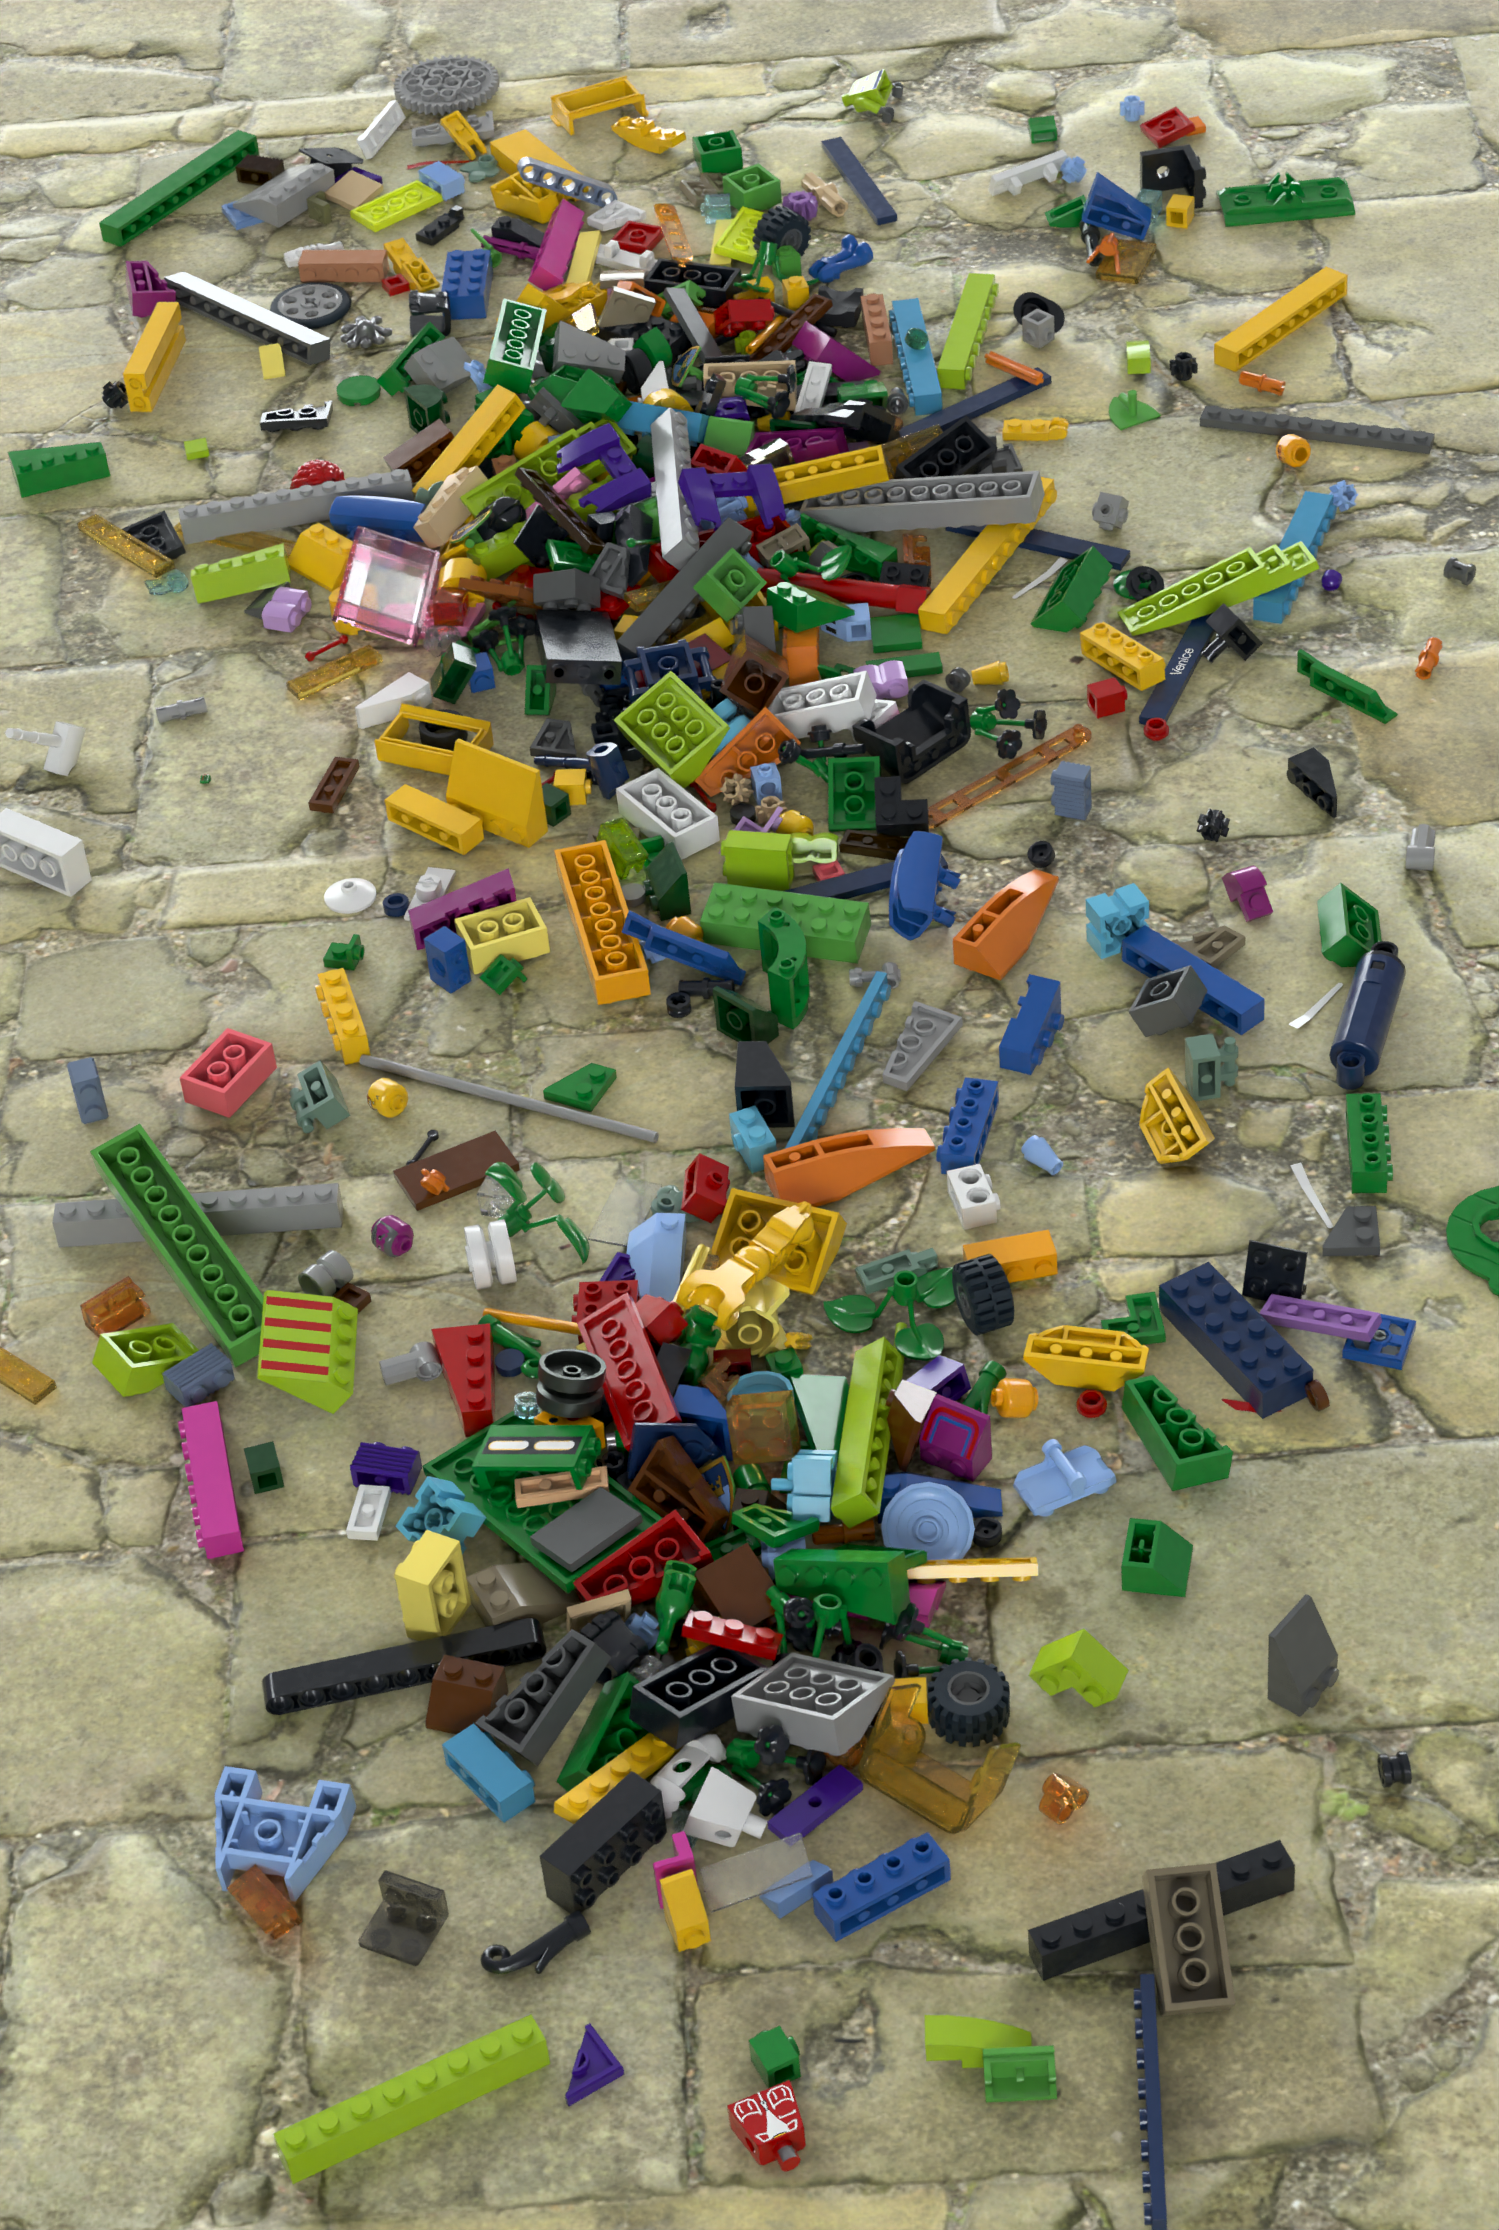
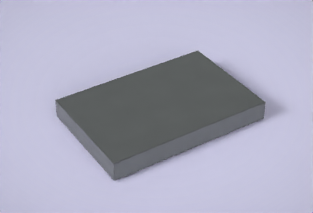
[530,1487,643,1572]

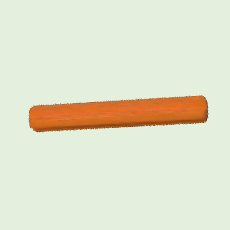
[984,351,1044,386]

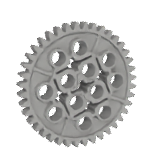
[394,55,500,115]

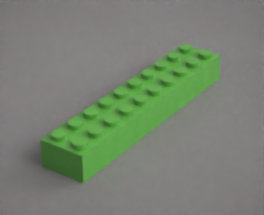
[90,1124,264,1368]

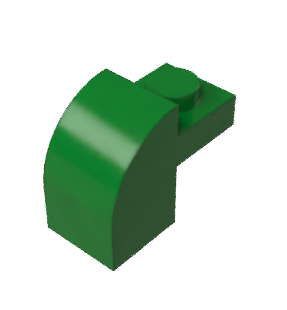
[632,327,672,370]

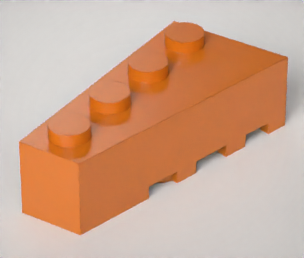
[782,626,820,687]

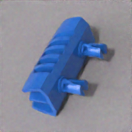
[329,496,425,559]
[889,831,961,941]

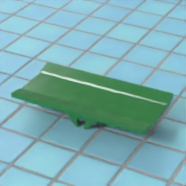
[1216,172,1355,227]

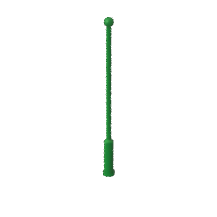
[626,537,661,548]

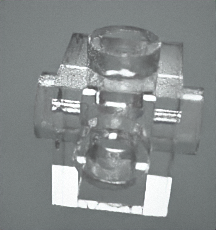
[477,1175,524,1218]

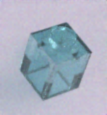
[1136,189,1162,223]
[701,193,732,224]

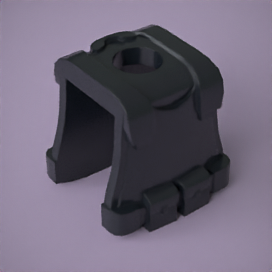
[409,290,451,338]
[580,1609,649,1686]

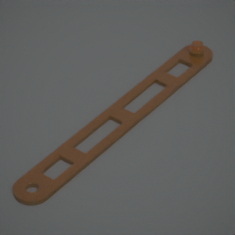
[654,203,693,267]
[928,724,1091,829]

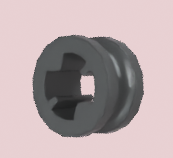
[945,667,971,693]

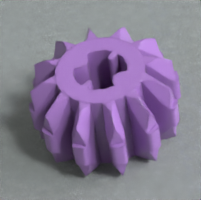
[782,191,818,221]

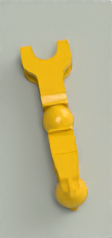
[675,1201,814,1331]

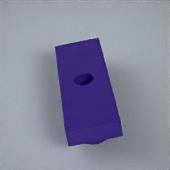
[767,1764,863,1847]

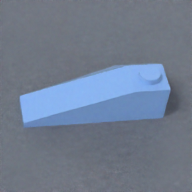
[626,1213,687,1302]

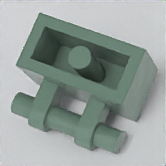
[1185,1034,1238,1102]
[289,1060,350,1133]

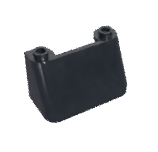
[852,680,971,784]

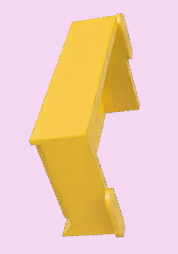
[550,76,649,136]
[374,703,494,775]

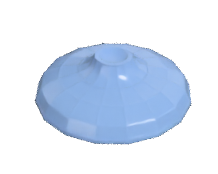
[881,1482,975,1560]

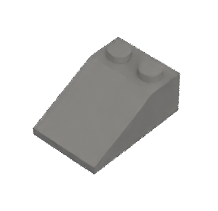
[403,336,472,394]

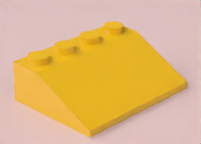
[446,739,548,848]
[705,1188,847,1296]

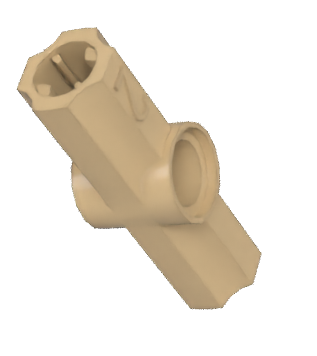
[801,172,848,217]

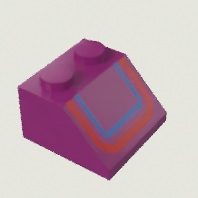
[919,1394,992,1482]

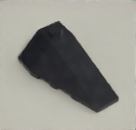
[615,503,653,588]

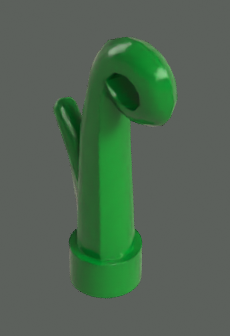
[477,1314,542,1379]
[962,1361,1007,1414]

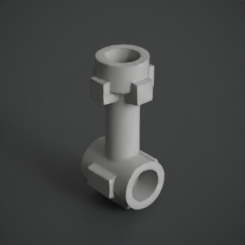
[849,962,901,989]

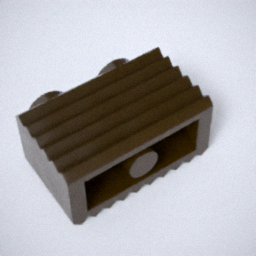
[235,154,285,186]

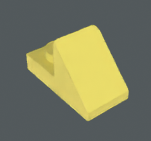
[259,343,286,379]

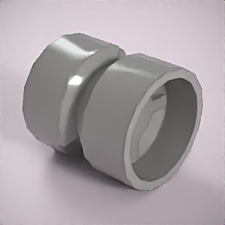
[298,1250,354,1297]

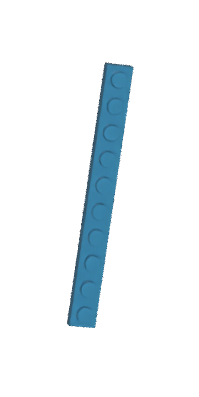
[785,971,891,1149]

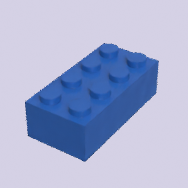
[441,249,493,320]

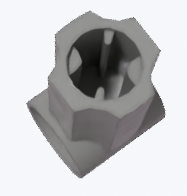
[1406,824,1436,871]
[379,1342,442,1386]

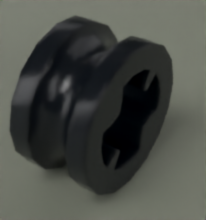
[666,992,691,1018]

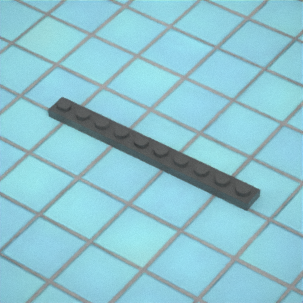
[1200,406,1435,454]

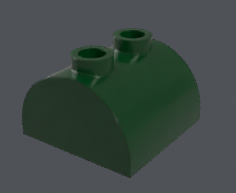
[404,384,451,434]

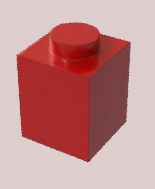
[1087,677,1128,719]

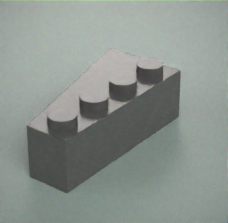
[475,1629,612,1766]

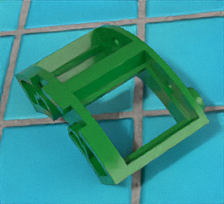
[758,907,810,1030]

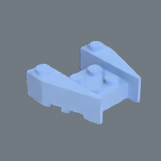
[215,1766,356,1902]

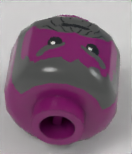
[371,1215,414,1258]

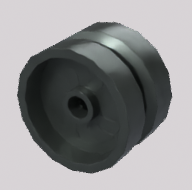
[536,1349,606,1418]

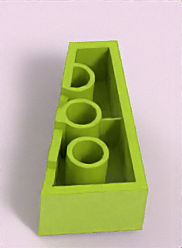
[191,543,291,604]

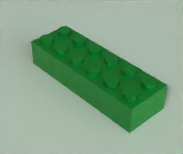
[483,298,547,394]

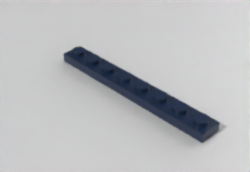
[1133,1974,1167,2230]

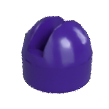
[1321,570,1343,591]

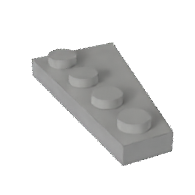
[412,111,495,147]
[882,1001,963,1091]

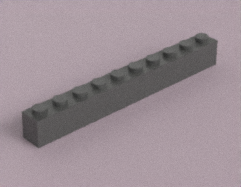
[164,272,330,365]

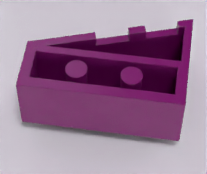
[126,261,176,318]

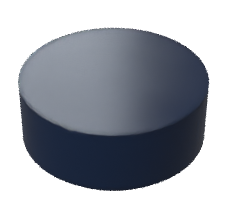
[383,893,409,917]
[495,1349,525,1377]

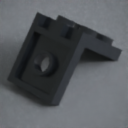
[1140,144,1206,209]

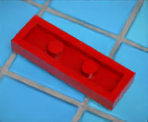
[681,1610,783,1661]

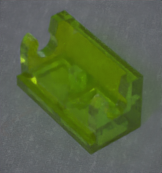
[596,817,649,880]

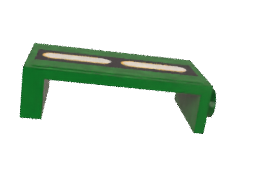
[472,1425,601,1490]

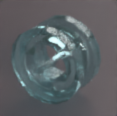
[513,1392,541,1419]

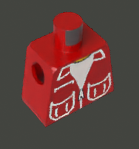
[727,2080,806,2171]

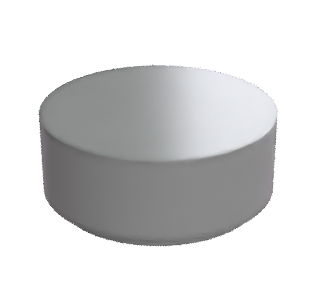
[621,883,646,907]

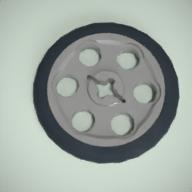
[270,282,351,329]

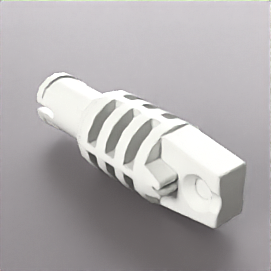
[284,241,344,267]

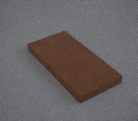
[393,1130,520,1211]

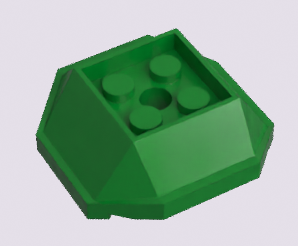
[528,364,616,425]

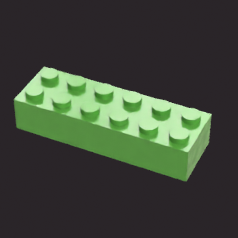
[700,883,871,964]

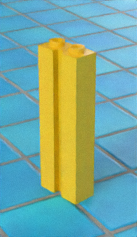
[489,129,589,204]
[123,302,186,412]

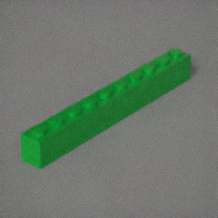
[99,130,259,247]

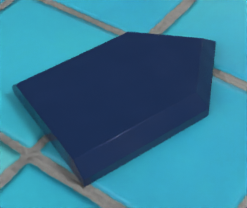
[627,1423,722,1479]

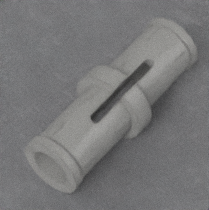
[155,696,207,723]

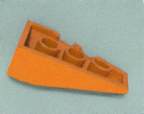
[694,707,801,797]

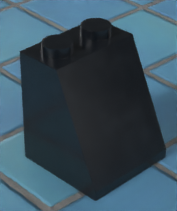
[735,1041,795,1128]

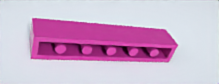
[528,199,585,291]
[178,1401,244,1559]

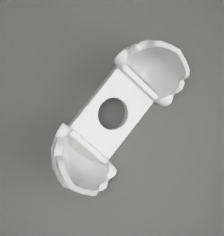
[649,1734,727,1819]

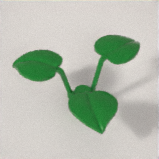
[724,241,819,293]
[770,545,852,629]
[485,1162,590,1264]
[823,1267,956,1361]

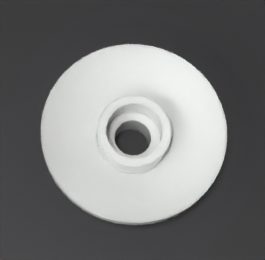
[324,878,376,914]

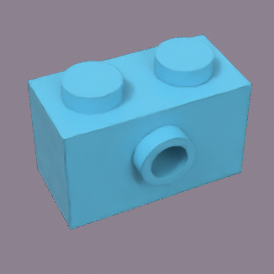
[729,1106,777,1173]

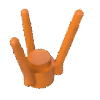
[1086,233,1120,275]

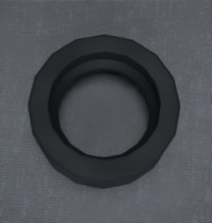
[622,348,653,394]
[419,709,468,751]

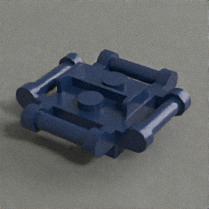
[621,639,717,704]

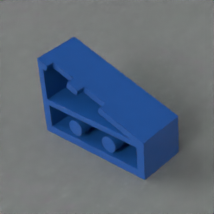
[1082,172,1152,241]
[999,974,1064,1075]

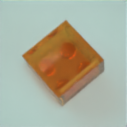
[725,1390,801,1465]

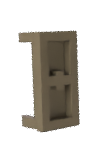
[756,523,811,569]

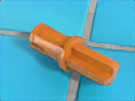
[1239,371,1285,396]
[812,1520,875,1545]

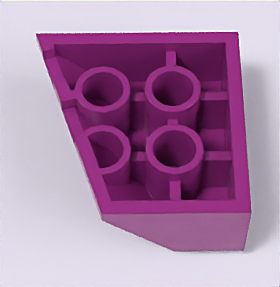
[791,321,881,382]

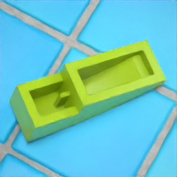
[1126,340,1151,374]
[924,2015,1032,2068]

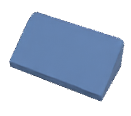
[759,1860,833,1919]

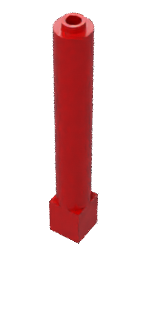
[756,567,931,614]

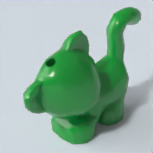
[677,1305,721,1386]
[655,1560,697,1655]

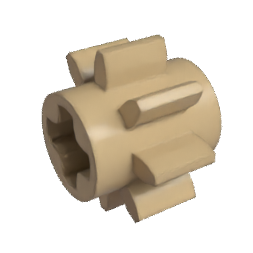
[720,773,754,806]
[755,796,787,826]

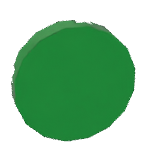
[336,375,381,406]

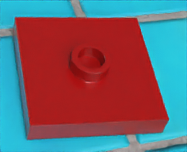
[1139,107,1196,149]
[609,221,667,254]

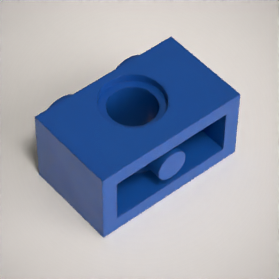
[424,926,471,994]

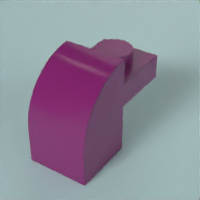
[1222,865,1273,922]

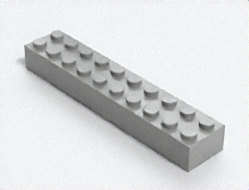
[800,471,1045,533]

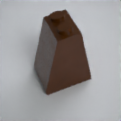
[719,634,790,714]
[692,1543,777,1629]

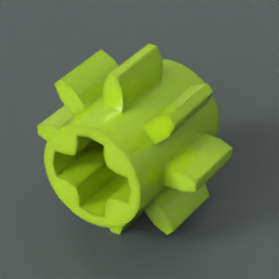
[735,330,757,355]

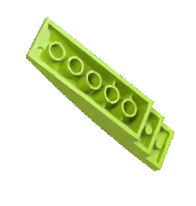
[460,419,637,518]
[1117,541,1320,636]

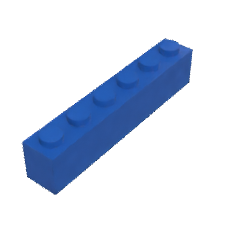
[1122,925,1265,1035]

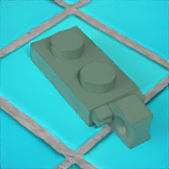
[855,1247,938,1295]

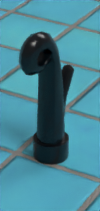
[480,1910,591,1974]

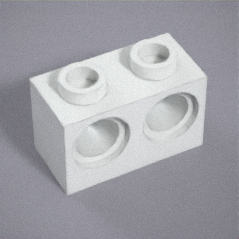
[947,1164,1001,1230]

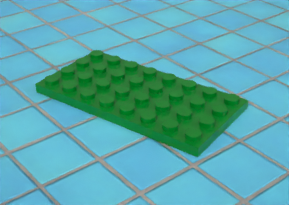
[423,1406,662,1593]

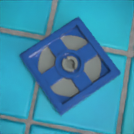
[1342,1314,1416,1370]

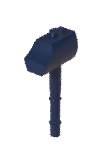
[534,742,629,800]

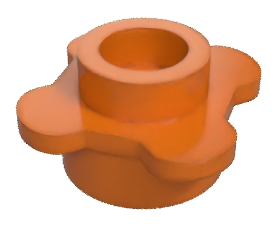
[420,1169,450,1195]

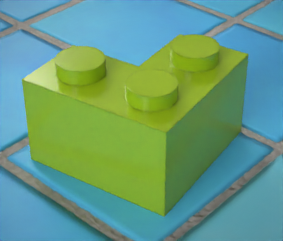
[1028,1629,1128,1708]

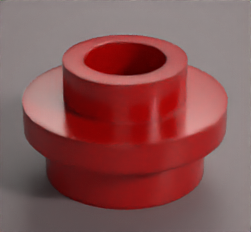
[1144,718,1169,741]
[1076,1390,1107,1418]

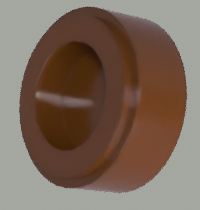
[1305,1379,1330,1411]

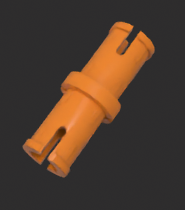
[1415,637,1443,680]

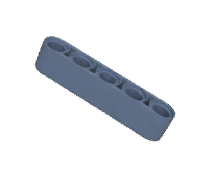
[517,157,617,207]

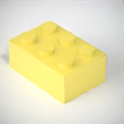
[454,897,550,975]
[394,1530,471,1641]

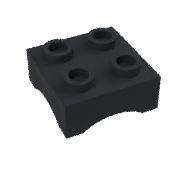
[818,286,864,328]

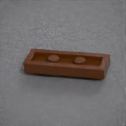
[308,756,360,813]

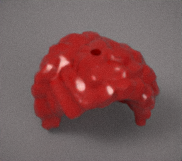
[289,459,345,490]

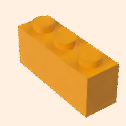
[963,1229,1058,1283]

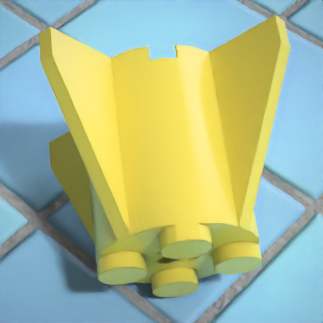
[701,1276,798,1375]

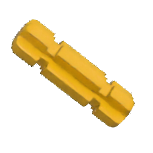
[784,1332,813,1349]

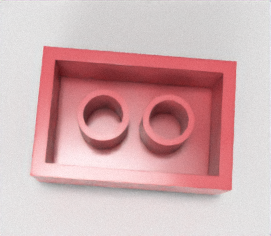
[180,1028,277,1118]

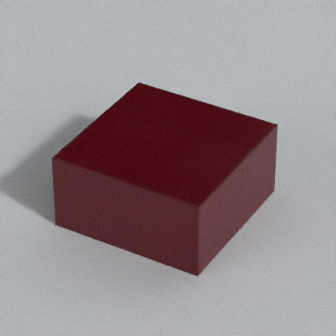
[713,1348,753,1390]

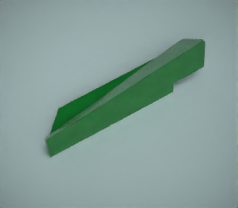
[1297,649,1398,724]

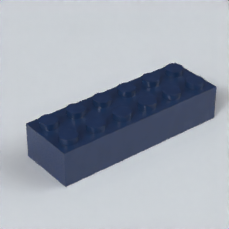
[1159,1262,1314,1419]

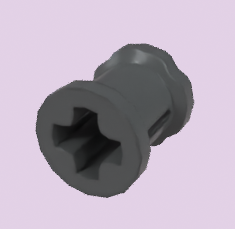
[1443,557,1476,586]

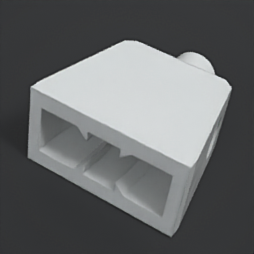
[683,1767,768,1847]

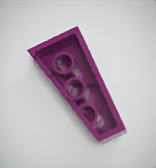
[742,427,849,469]
[408,868,517,950]

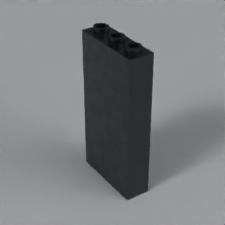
[534,609,622,685]

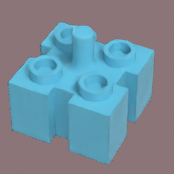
[1086,883,1149,959]
[771,1449,837,1522]
[395,1476,486,1555]

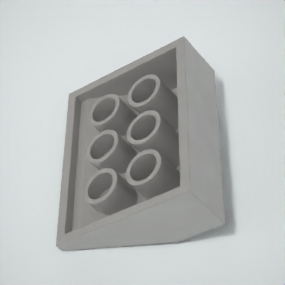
[233,163,335,228]
[731,1653,895,1756]

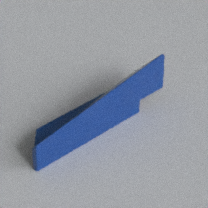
[622,910,746,986]

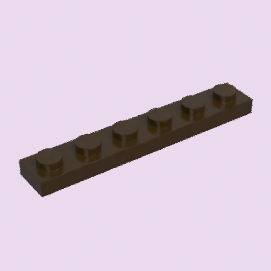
[515,467,606,555]

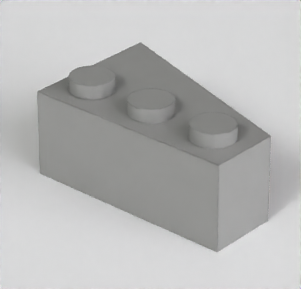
[553,320,626,383]

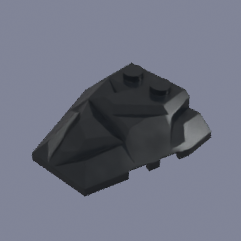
[790,398,902,450]
[591,687,645,761]

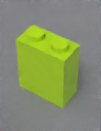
[721,830,795,891]

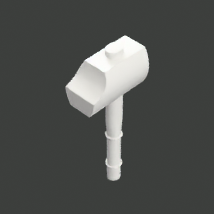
[5,721,86,776]

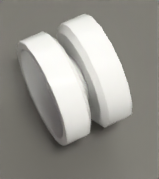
[464,1219,517,1290]

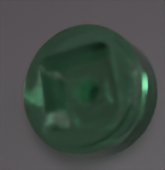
[905,328,929,350]

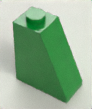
[561,368,632,423]

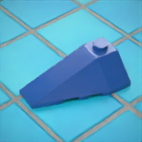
[877,1472,1003,1524]

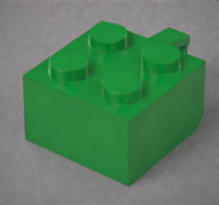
[692,130,743,174]

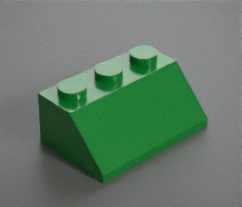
[1317,882,1382,967]

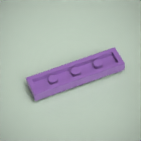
[1259,1294,1382,1342]

